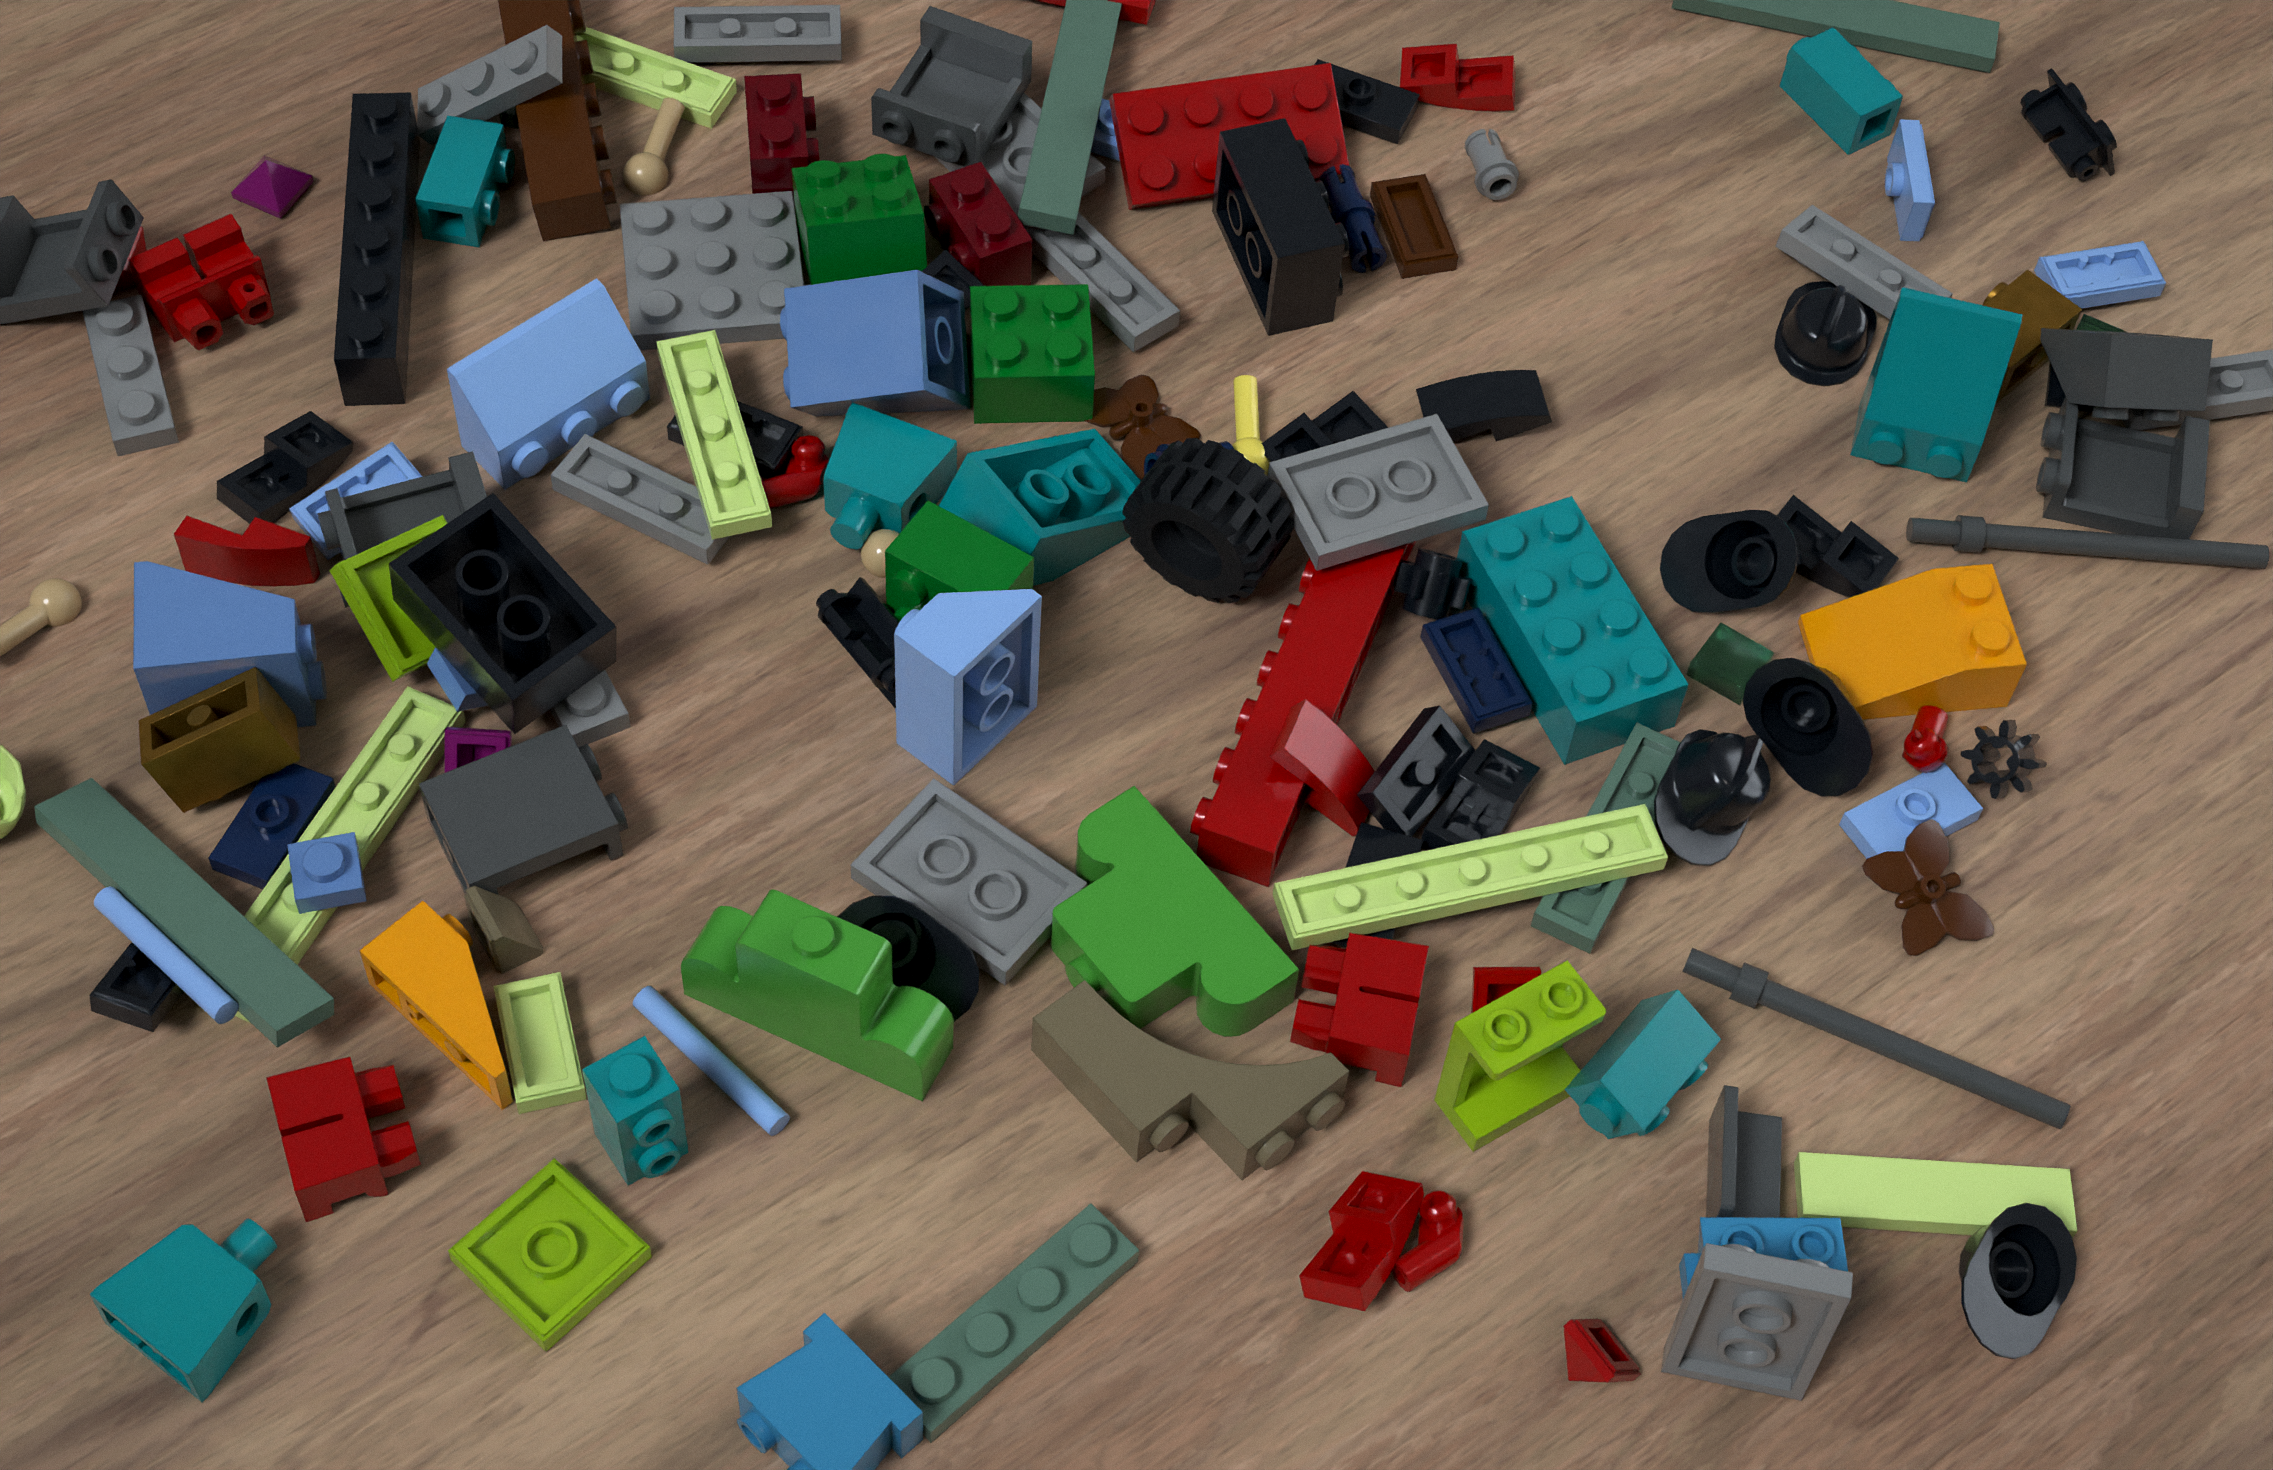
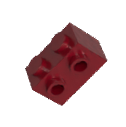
[744,73,819,205]
[924,162,1033,286]

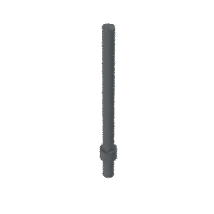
[1906,515,2269,569]
[1682,948,2071,1129]

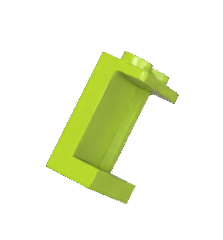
[1434,960,1606,1152]

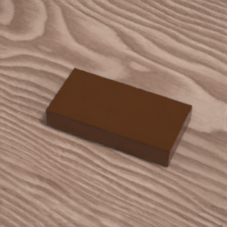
[1370,174,1458,279]

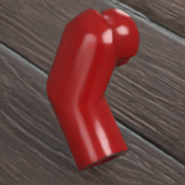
[761,435,829,509]
[1902,705,1949,773]
[1391,1191,1464,1292]

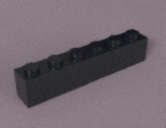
[334,92,420,406]

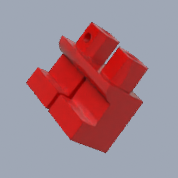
[128,214,274,350]
[1290,933,1429,1087]
[266,1057,421,1222]

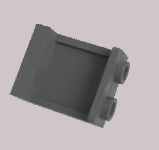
[871,6,1032,167]
[0,179,144,324]
[2036,397,2210,539]
[317,451,487,608]
[419,725,628,895]

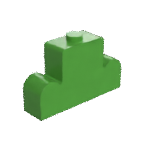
[1051,786,1299,1037]
[681,889,954,1102]

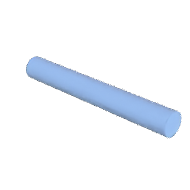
[94,887,239,1024]
[632,986,790,1136]

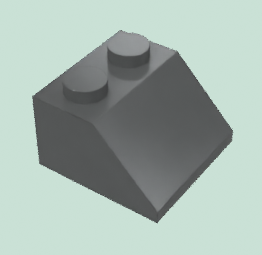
[2040,328,2213,421]

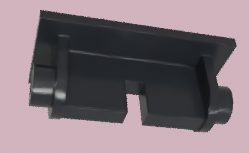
[2020,68,2117,181]
[816,577,900,708]

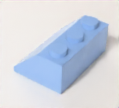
[447,278,650,490]
[894,589,1042,786]

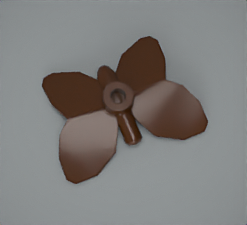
[1084,375,1201,480]
[1862,819,1994,956]

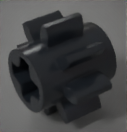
[1393,548,1472,620]
[1960,720,2047,799]

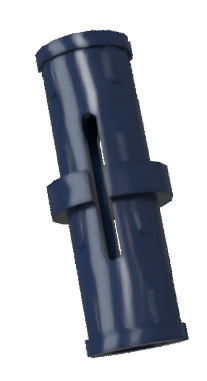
[1319,164,1387,273]

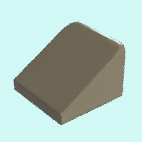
[464,886,543,974]

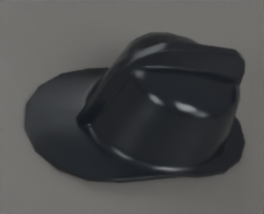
[1774,281,1876,387]
[1660,510,1803,613]
[1743,658,1873,796]
[1654,729,1771,866]
[837,895,979,1022]
[1959,1203,2077,1359]

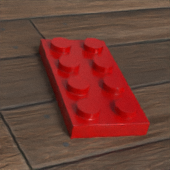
[1109,63,1349,210]

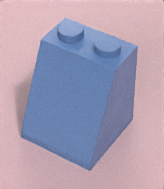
[780,270,970,416]
[133,561,327,727]

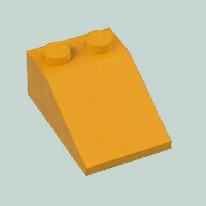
[1798,564,2027,720]

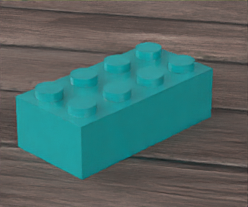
[1457,496,1689,765]

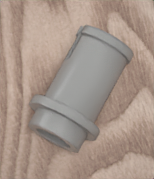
[1464,129,1519,200]

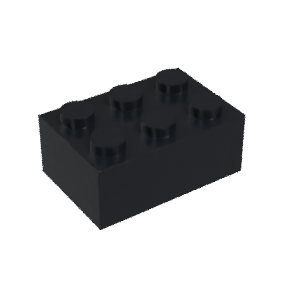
[1212,118,1349,336]
[389,493,616,734]

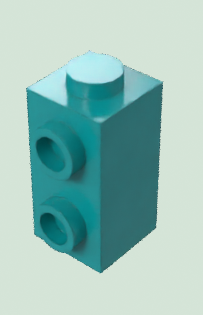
[1780,28,1903,155]
[415,115,515,247]
[1564,989,1721,1139]
[582,1036,689,1186]

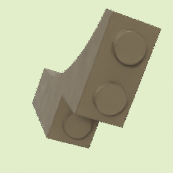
[1031,980,1349,1180]

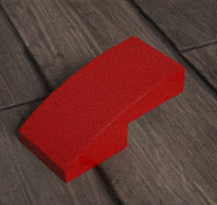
[1400,44,1516,111]
[174,515,320,587]
[1269,699,1375,836]
[1299,1171,1424,1311]

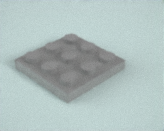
[620,191,804,350]

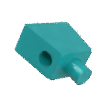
[823,402,957,549]
[90,1218,278,1402]

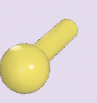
[1232,375,1269,476]

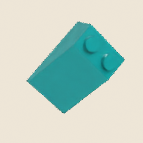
[1850,287,2022,482]
[939,429,1141,586]

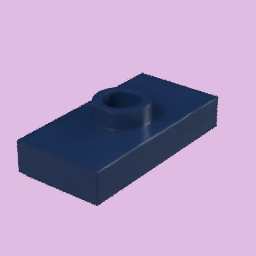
[1420,607,1533,734]
[208,763,336,889]

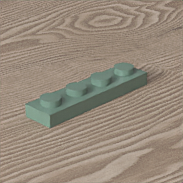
[1531,723,1680,954]
[889,1203,1139,1443]

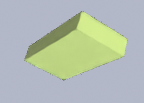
[493,972,587,1114]

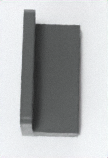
[1706,1085,1782,1218]

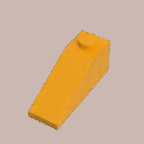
[359,901,513,1110]

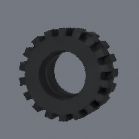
[1122,438,1294,603]

